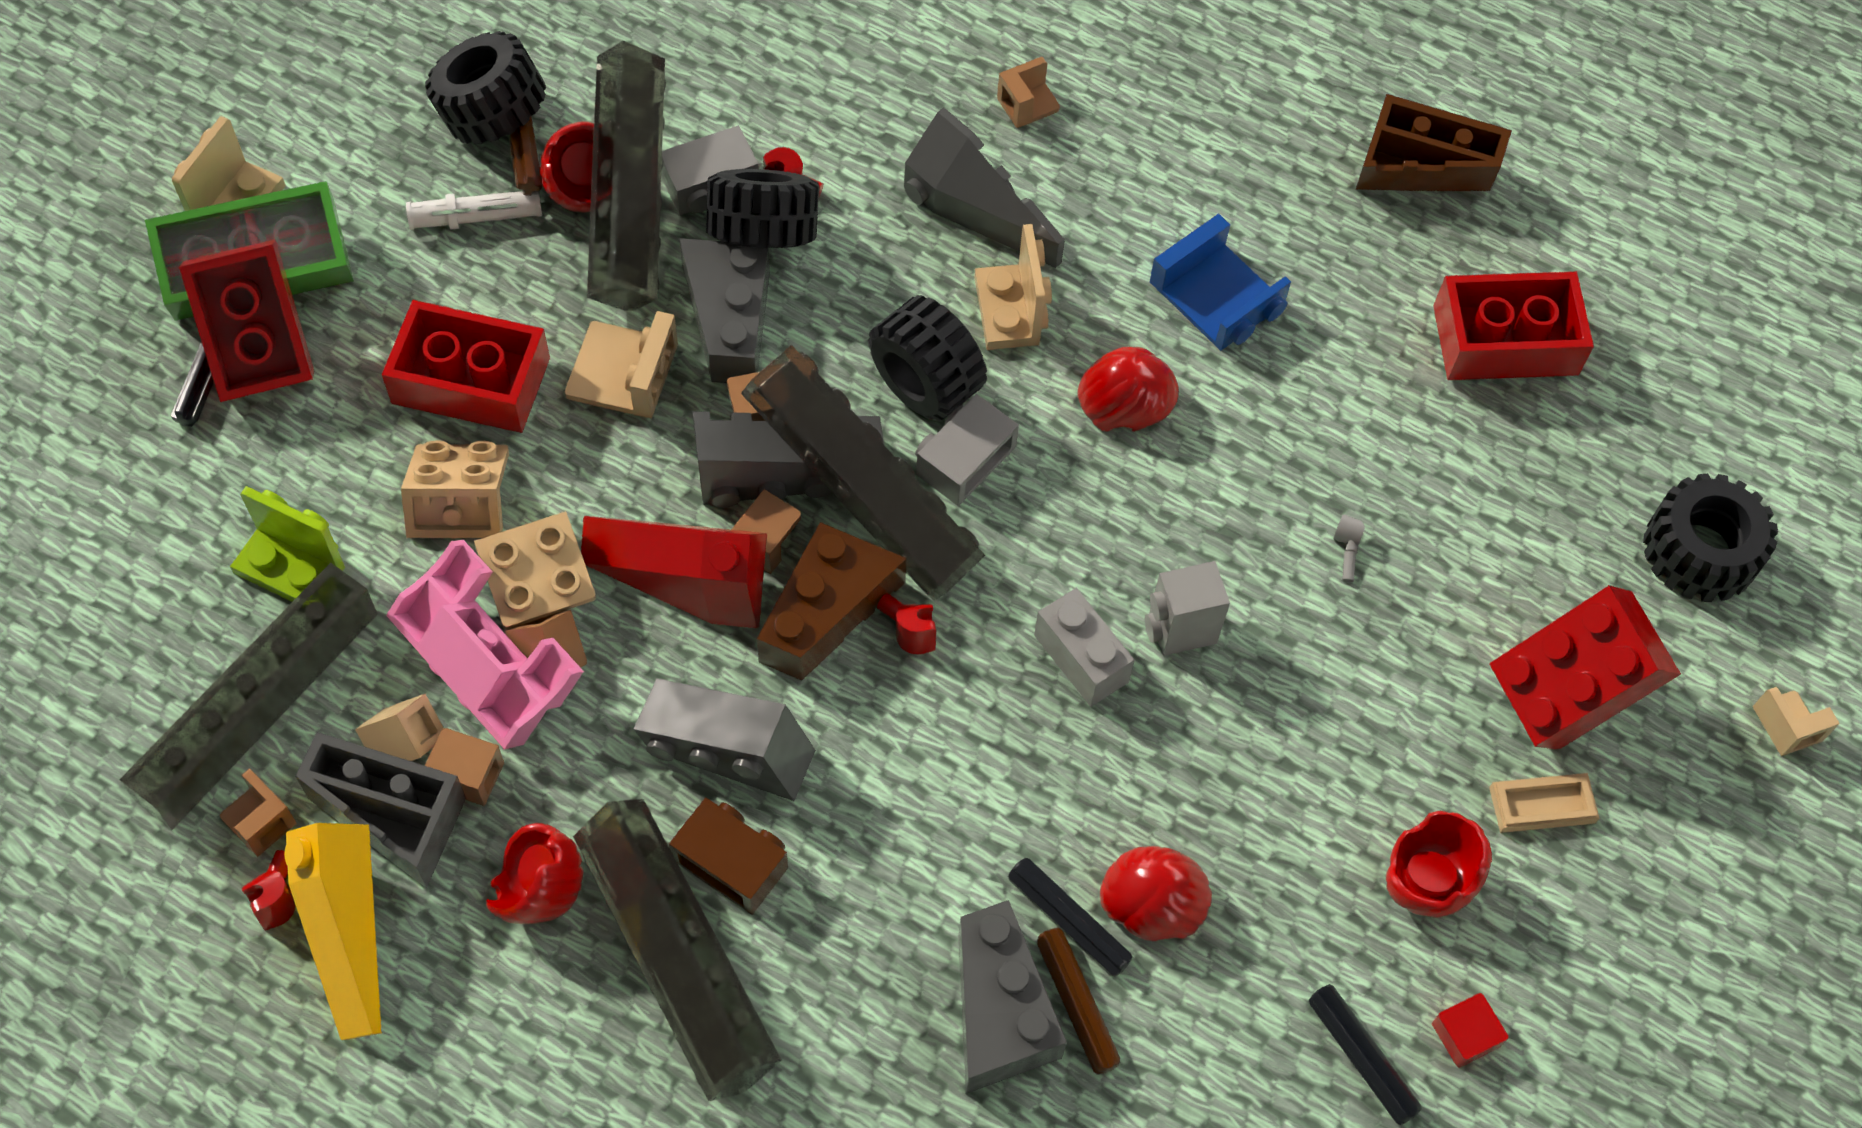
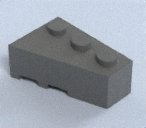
[679,238,770,383]
[295,732,466,888]

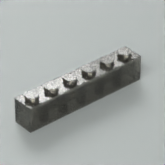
[587,41,666,311]
[741,345,985,601]
[119,563,378,830]
[573,799,782,1101]

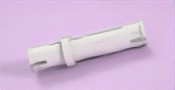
[406,191,542,230]

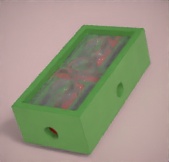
[145,181,354,321]

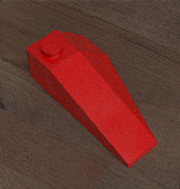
[581,516,767,628]

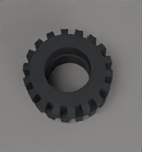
[425,31,546,145]
[706,169,819,248]
[868,295,987,421]
[1643,473,1778,602]

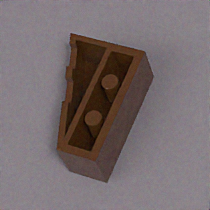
[1355,94,1512,191]
[757,522,907,681]

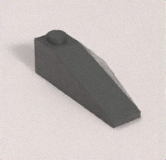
[904,108,1065,268]

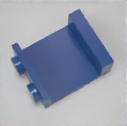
[1149,213,1291,351]

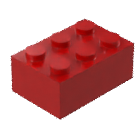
[179,239,315,403]
[1433,271,1594,380]
[382,300,550,433]
[1489,585,1681,750]

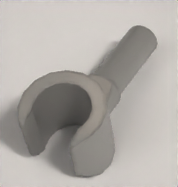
[1333,515,1365,582]

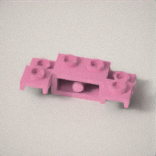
[386,540,584,750]

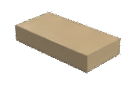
[1489,773,1600,833]

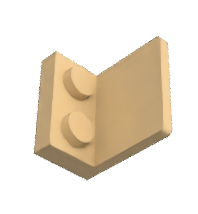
[172,116,286,211]
[974,224,1052,350]
[565,311,678,419]
[401,440,509,538]
[474,511,596,629]

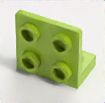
[230,486,345,612]

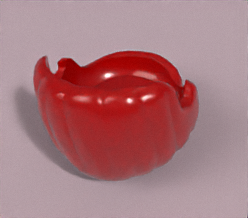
[540,121,622,213]
[1077,347,1179,432]
[1386,810,1492,918]
[486,823,584,924]
[1100,846,1212,942]

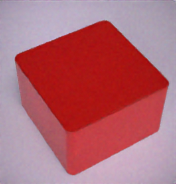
[1432,993,1509,1068]

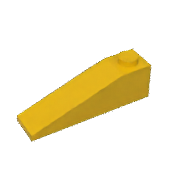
[284,823,382,1040]

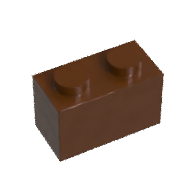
[669,797,788,915]

